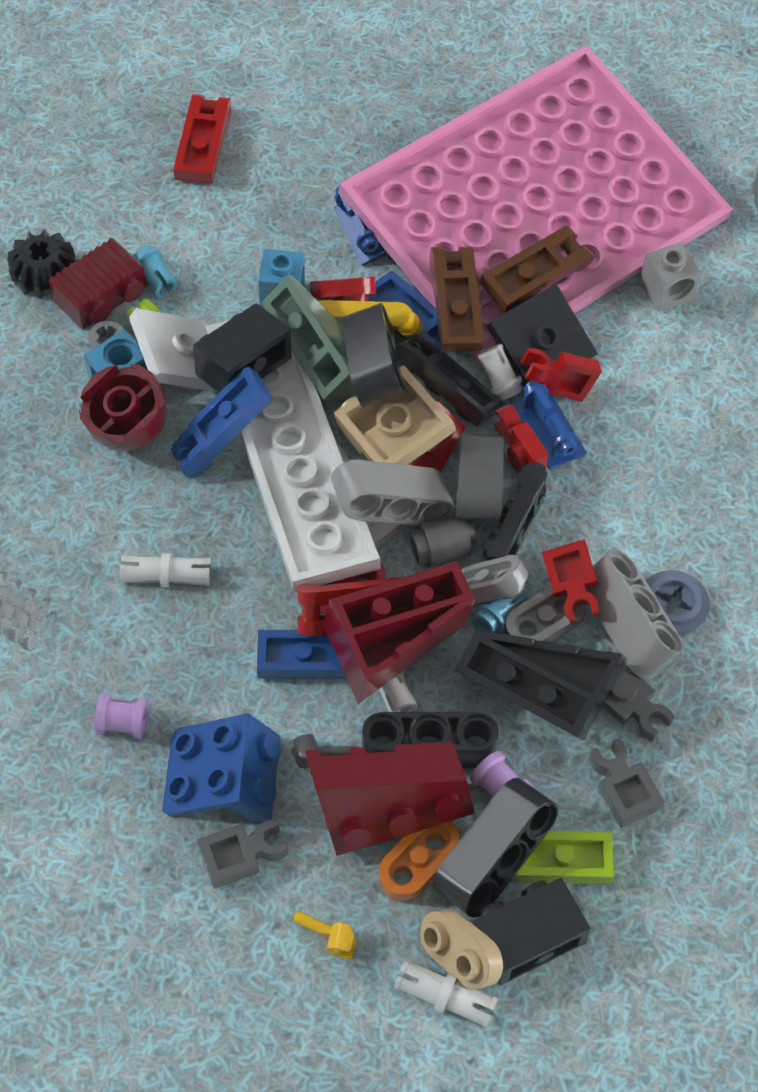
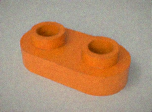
[379,821,460,902]

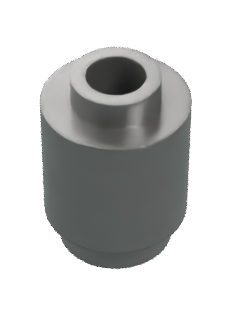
[408,514,477,567]

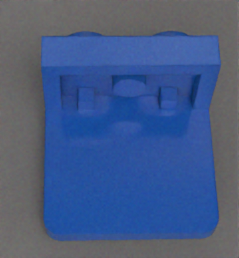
[162,713,281,824]

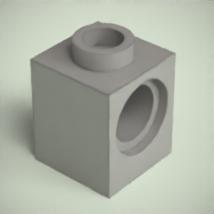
[639,242,701,312]

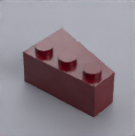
[323,561,475,704]
[305,742,475,856]

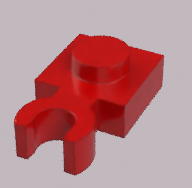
[494,404,548,471]
[541,539,601,625]

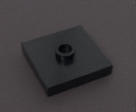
[486,284,598,388]

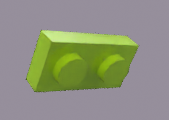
[515,831,614,885]

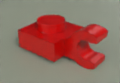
[521,348,602,402]

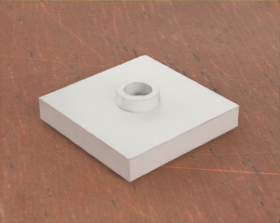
[129,308,217,392]

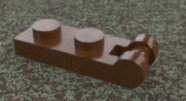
[480,226,595,313]
[429,247,485,352]

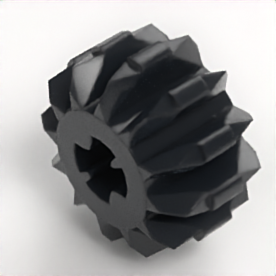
[7,228,76,299]

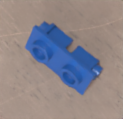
[333,186,387,266]
[511,381,587,469]

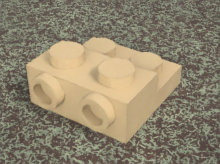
[334,365,456,465]

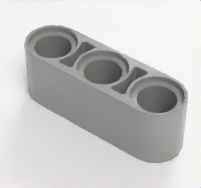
[331,460,456,526]
[587,549,684,680]

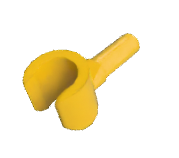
[293,911,357,959]

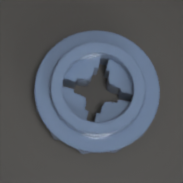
[646,570,710,635]

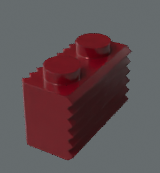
[48,238,147,330]

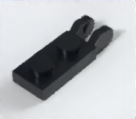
[396,334,503,427]
[483,462,547,561]

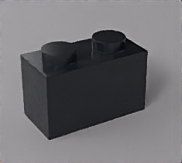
[193,303,292,393]
[474,877,591,986]

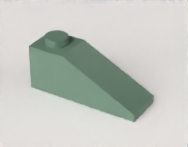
[261,275,356,401]

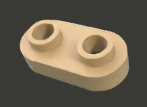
[420,908,503,990]

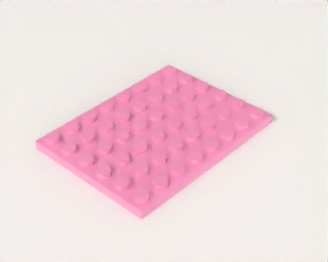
[338,45,733,370]

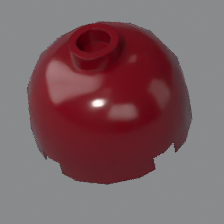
[79,364,168,451]

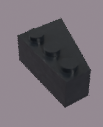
[454,629,628,741]

